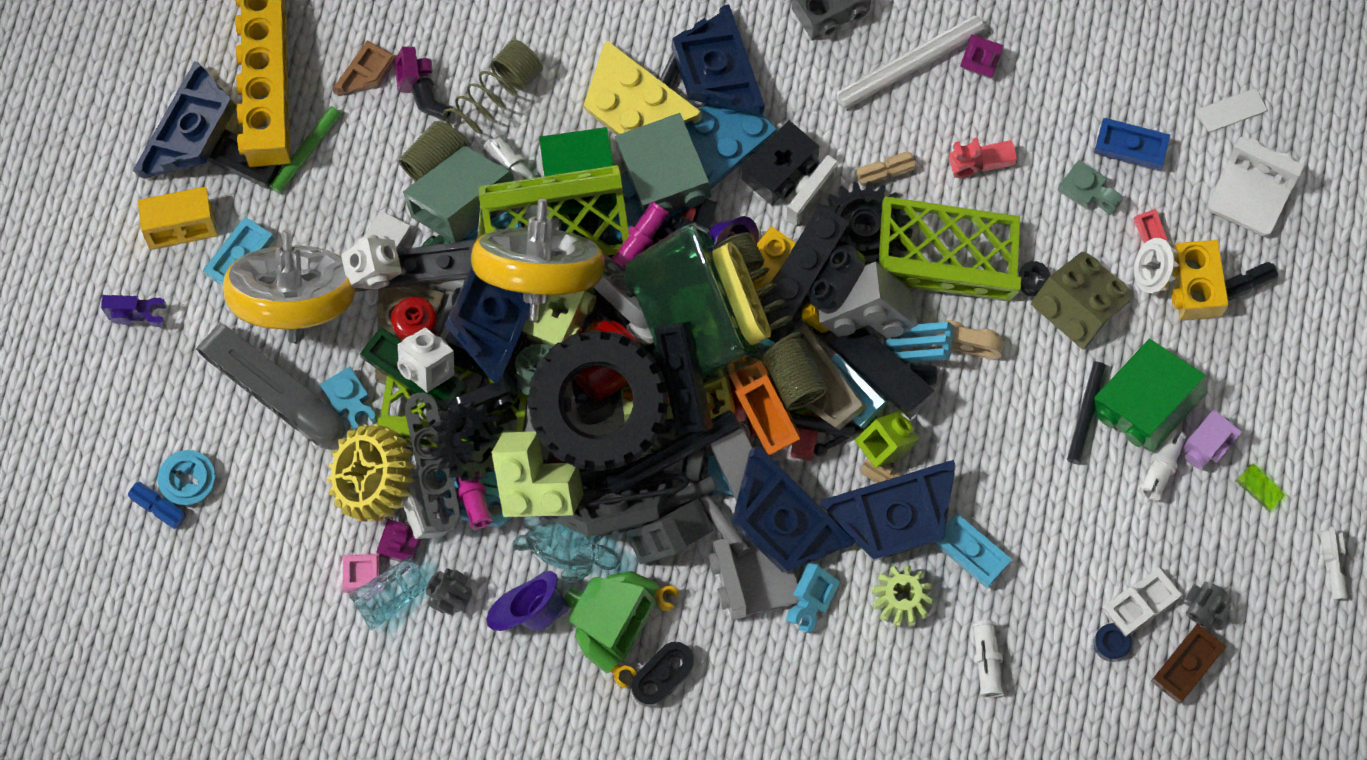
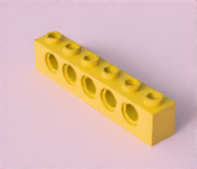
[235,0,291,167]

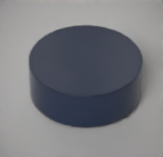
[1093,623,1132,662]

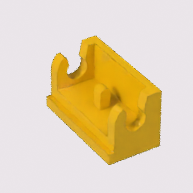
[138,186,218,250]

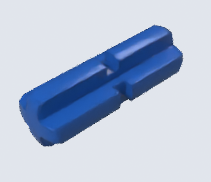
[128,482,186,529]

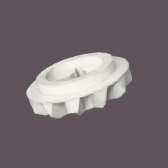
[1134,238,1179,295]

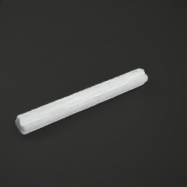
[836,16,985,109]

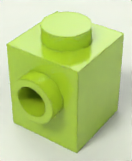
[854,411,920,468]

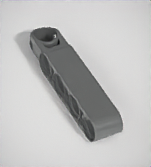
[196,322,345,448]

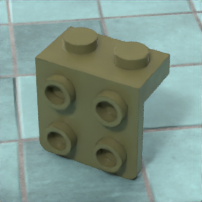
[1031,252,1134,350]

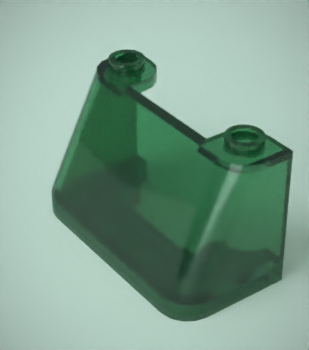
[622,222,762,386]

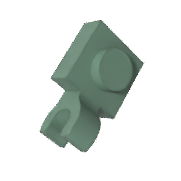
[1058,160,1122,215]

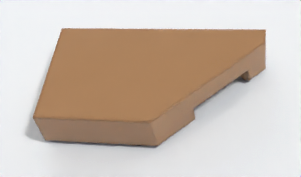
[333,40,396,96]

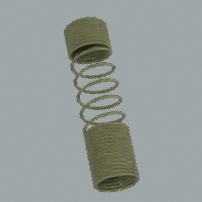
[398,39,543,182]
[711,233,828,410]

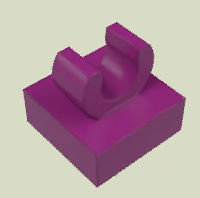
[960,34,1004,78]
[394,46,433,93]
[376,519,421,566]

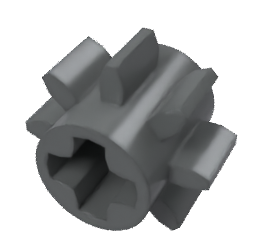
[426,568,472,615]
[1183,581,1231,627]

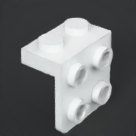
[1207,136,1305,236]

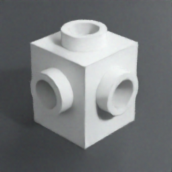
[341,235,402,289]
[397,327,454,393]

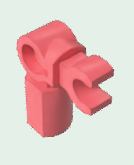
[948,138,1017,178]

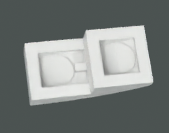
[1102,567,1182,637]

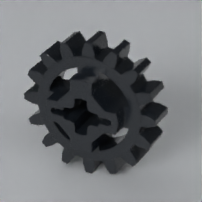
[429,401,504,481]

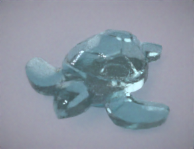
[512,516,622,582]

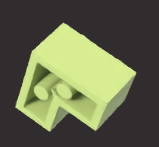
[491,431,584,517]

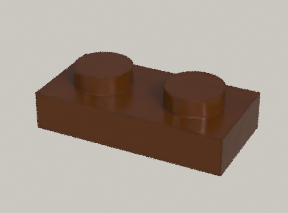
[1151,623,1227,704]

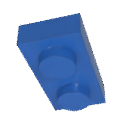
[1094,117,1170,171]

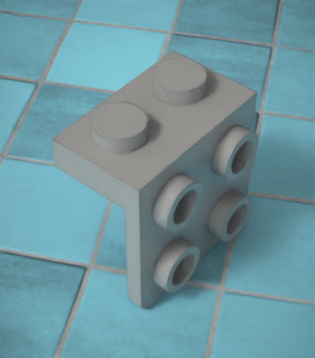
[708,538,799,620]

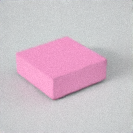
[343,553,381,593]

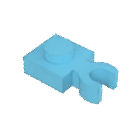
[320,366,377,430]
[786,563,840,633]

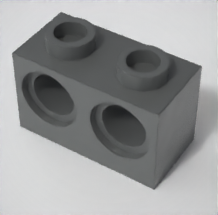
[792,0,871,40]

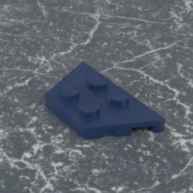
[671,4,765,115]
[133,61,237,179]
[444,267,530,383]
[731,445,855,572]
[820,460,956,561]

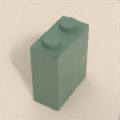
[615,113,711,214]
[403,146,514,243]

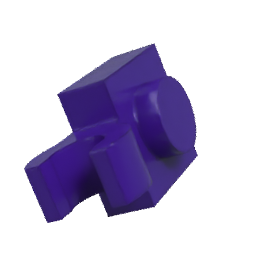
[101,295,167,327]

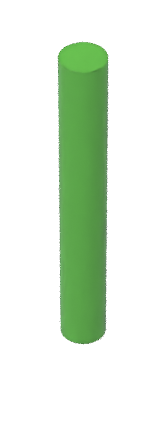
[269,106,341,194]

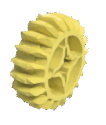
[326,424,417,522]

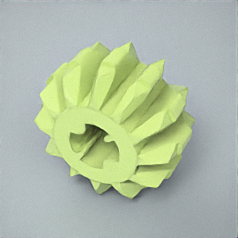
[871,565,934,627]

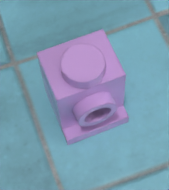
[1181,409,1242,469]

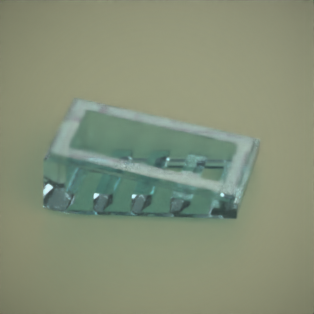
[349,556,428,630]

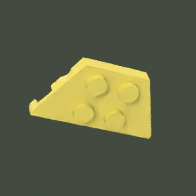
[583,41,703,135]

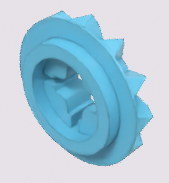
[158,450,216,507]

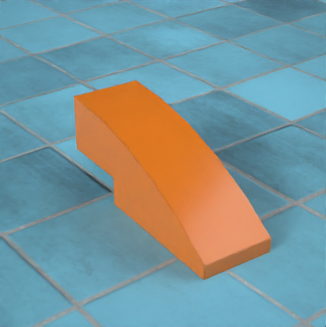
[721,344,801,455]

